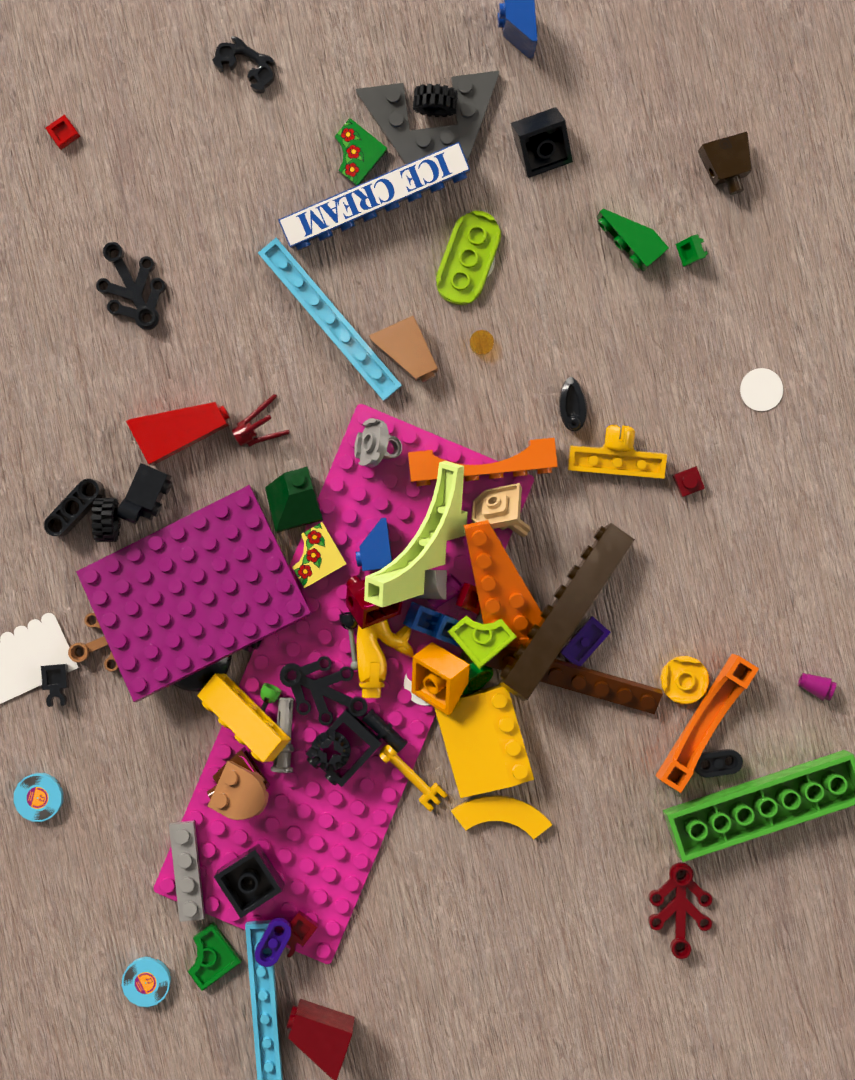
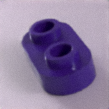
[255,918,291,967]

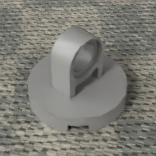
[354,418,402,468]

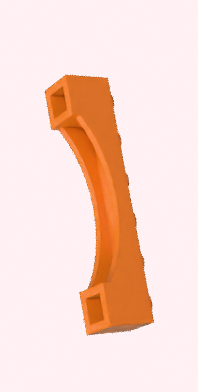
[408,438,558,487]
[655,653,759,793]

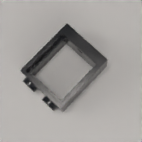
[306,708,382,787]

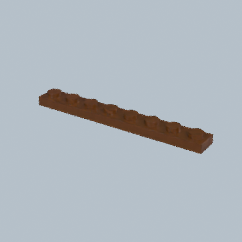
[471,645,663,714]

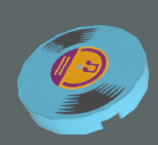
[14,773,64,822]
[121,957,171,1007]

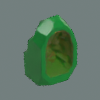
[462,662,494,695]

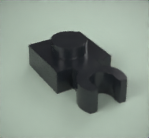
[41,664,69,707]

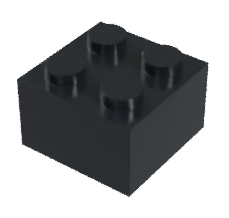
[214,843,285,918]

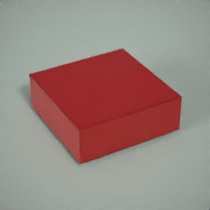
[45,114,80,150]

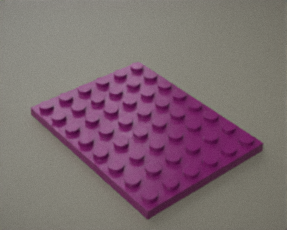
[76,485,312,702]

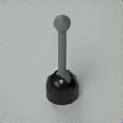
[339,612,358,670]

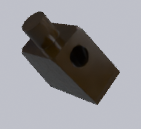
[698,131,752,195]

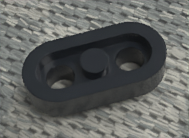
[694,749,743,778]

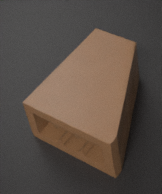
[369,315,438,382]

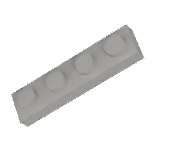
[169,820,205,922]

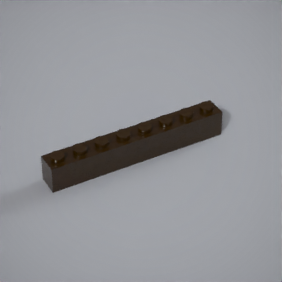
[499,523,635,701]

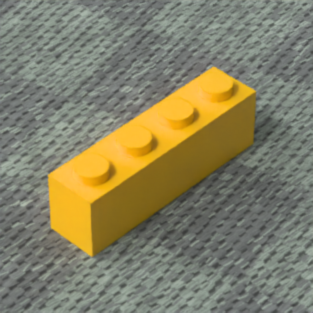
[197,673,291,762]

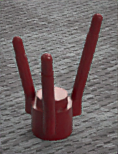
[232,394,290,447]

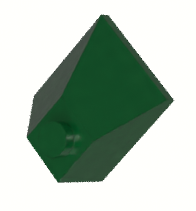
[265,466,323,533]

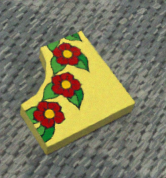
[292,522,347,588]

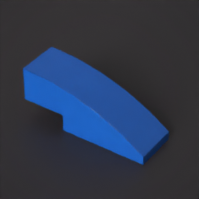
[403,602,460,647]

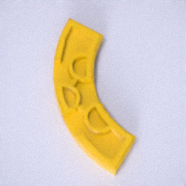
[451,795,552,840]

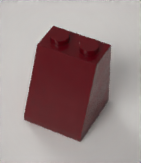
[286,999,355,1080]

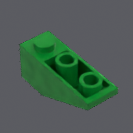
[597,208,669,271]

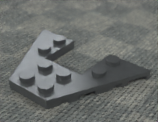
[356,71,499,164]

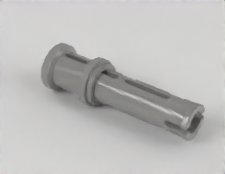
[271,697,294,773]

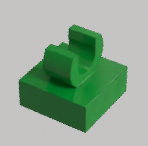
[676,234,708,267]

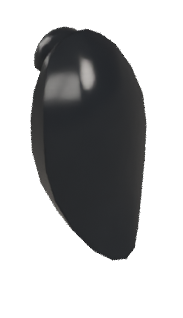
[559,377,587,431]

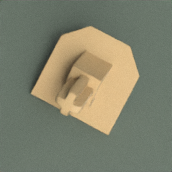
[471,483,530,537]

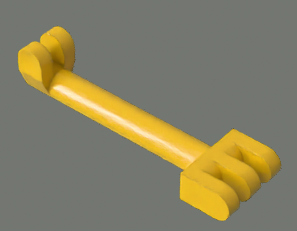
[379,745,448,812]

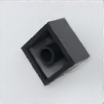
[511,107,573,178]

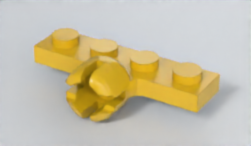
[567,425,667,479]

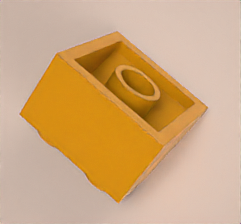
[411,642,470,716]

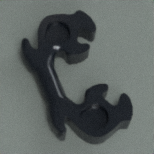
[212,36,275,93]

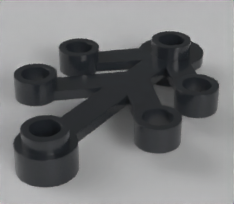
[96,242,166,330]
[280,656,368,725]

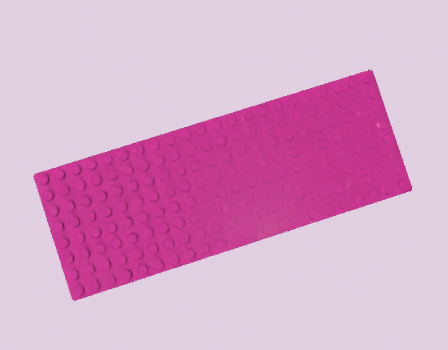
[154,404,534,964]

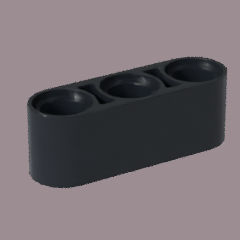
[44,479,104,536]

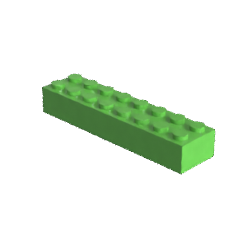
[662,750,855,862]

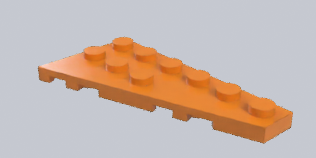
[464,520,543,648]

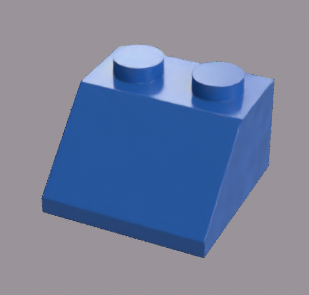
[497,0,538,58]
[356,518,392,571]

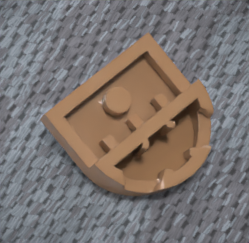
[208,761,269,820]

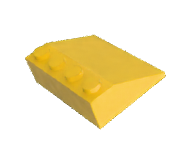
[434,685,534,798]

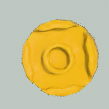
[660,656,709,704]

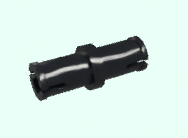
[362,709,408,753]

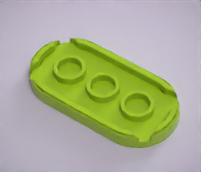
[436,211,501,305]

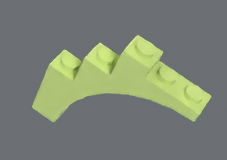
[364,461,468,608]

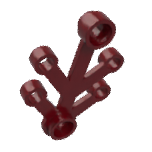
[648,862,712,959]

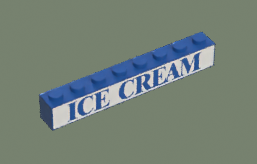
[278,142,470,251]

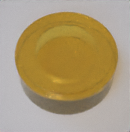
[470,330,494,355]

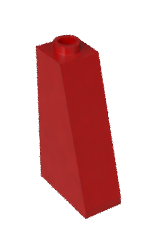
[126,402,230,466]

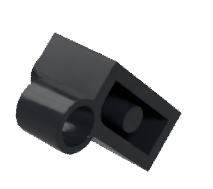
[116,463,172,524]

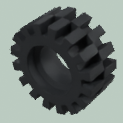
[413,84,458,117]
[91,498,120,542]

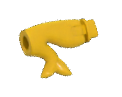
[357,619,414,698]

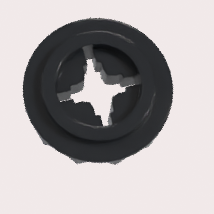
[311,731,351,771]

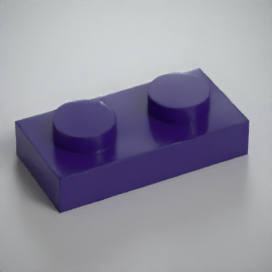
[560,616,611,666]

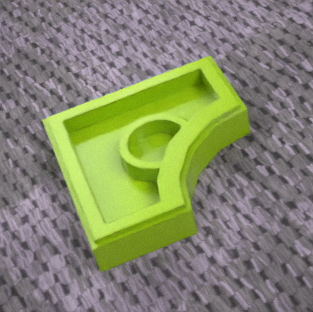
[447,615,517,669]

